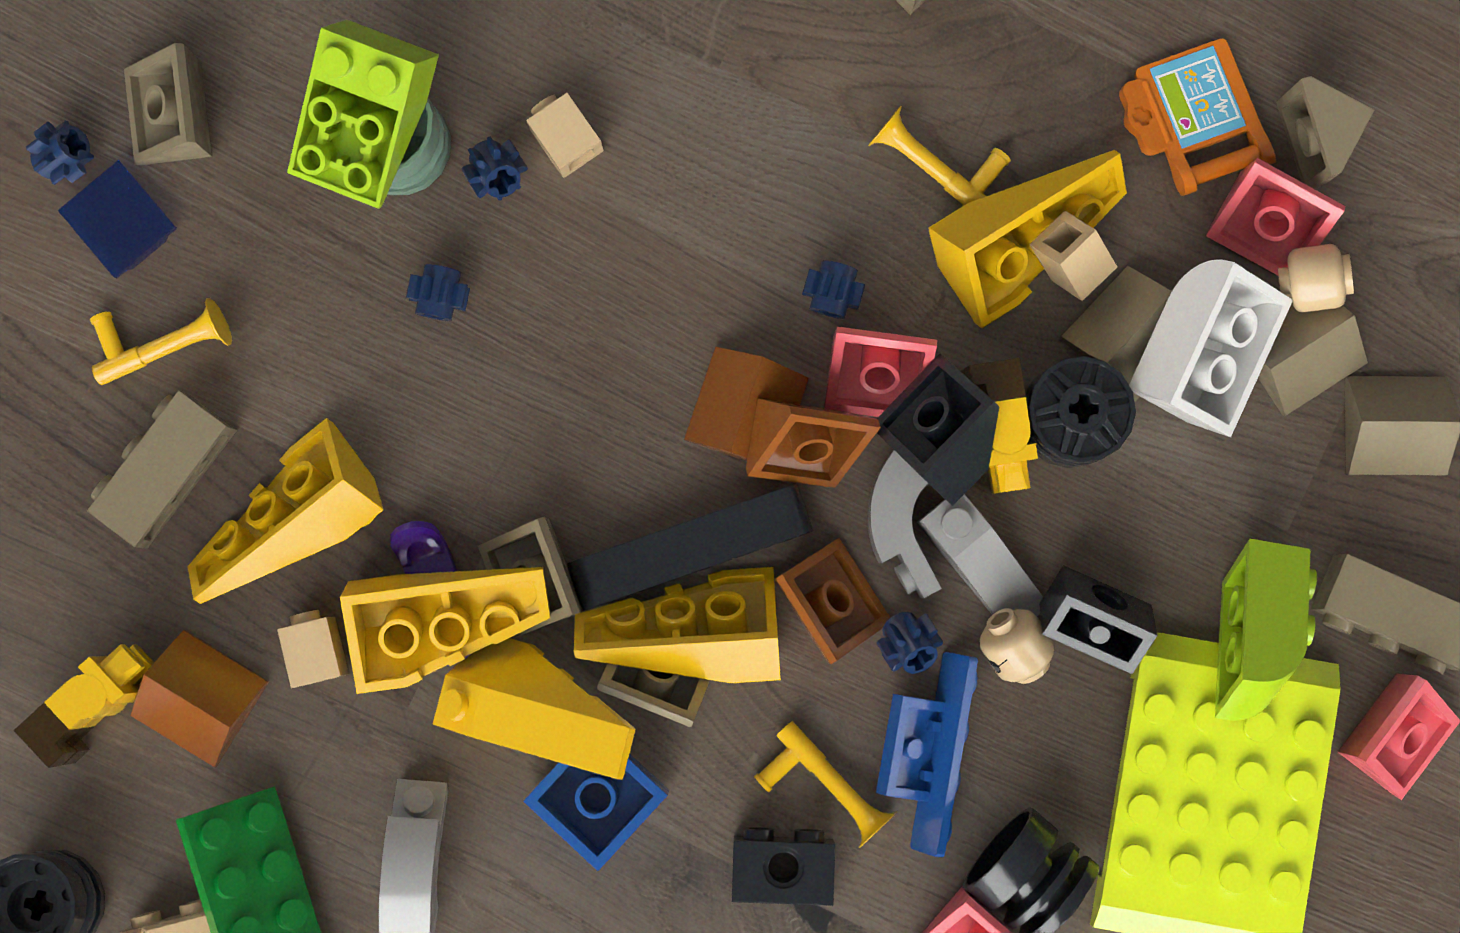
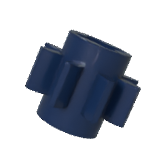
[26,120,94,185]
[462,136,528,201]
[802,260,865,319]
[406,264,470,321]
[877,612,943,674]

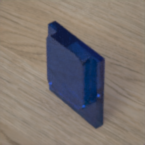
[58,160,177,279]

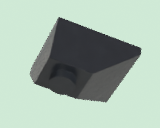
[877,354,999,506]

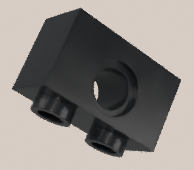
[1039,565,1158,674]
[732,827,835,906]

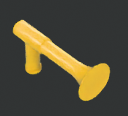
[868,106,1011,206]
[90,298,232,385]
[754,721,897,848]

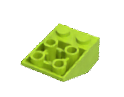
[287,20,439,209]

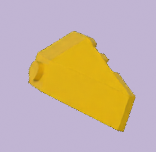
[928,150,1127,328]
[187,418,384,604]
[340,567,551,694]
[574,567,781,683]
[433,638,636,780]

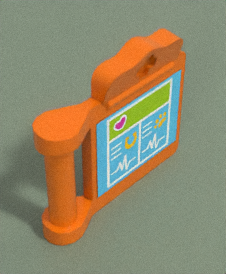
[1119,39,1276,196]

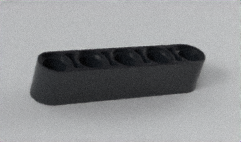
[567,484,814,611]

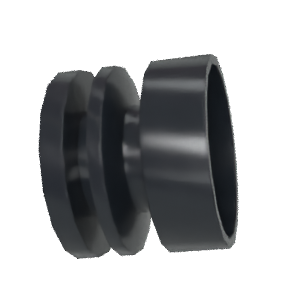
[1025,356,1136,468]
[963,807,1099,933]
[0,850,105,933]

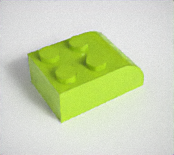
[1215,539,1317,721]

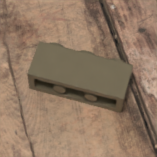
[87,390,237,548]
[1311,554,1460,675]

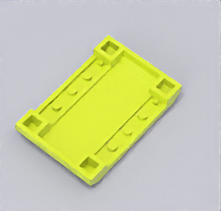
[1090,632,1341,933]

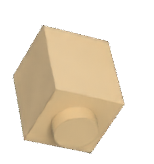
[526,93,604,178]
[1030,211,1117,301]
[277,610,349,688]

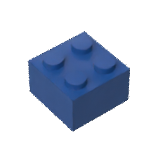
[523,753,669,871]

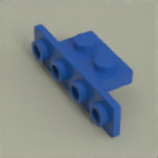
[876,652,978,857]

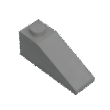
[916,494,1043,616]

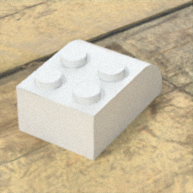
[1129,260,1293,437]

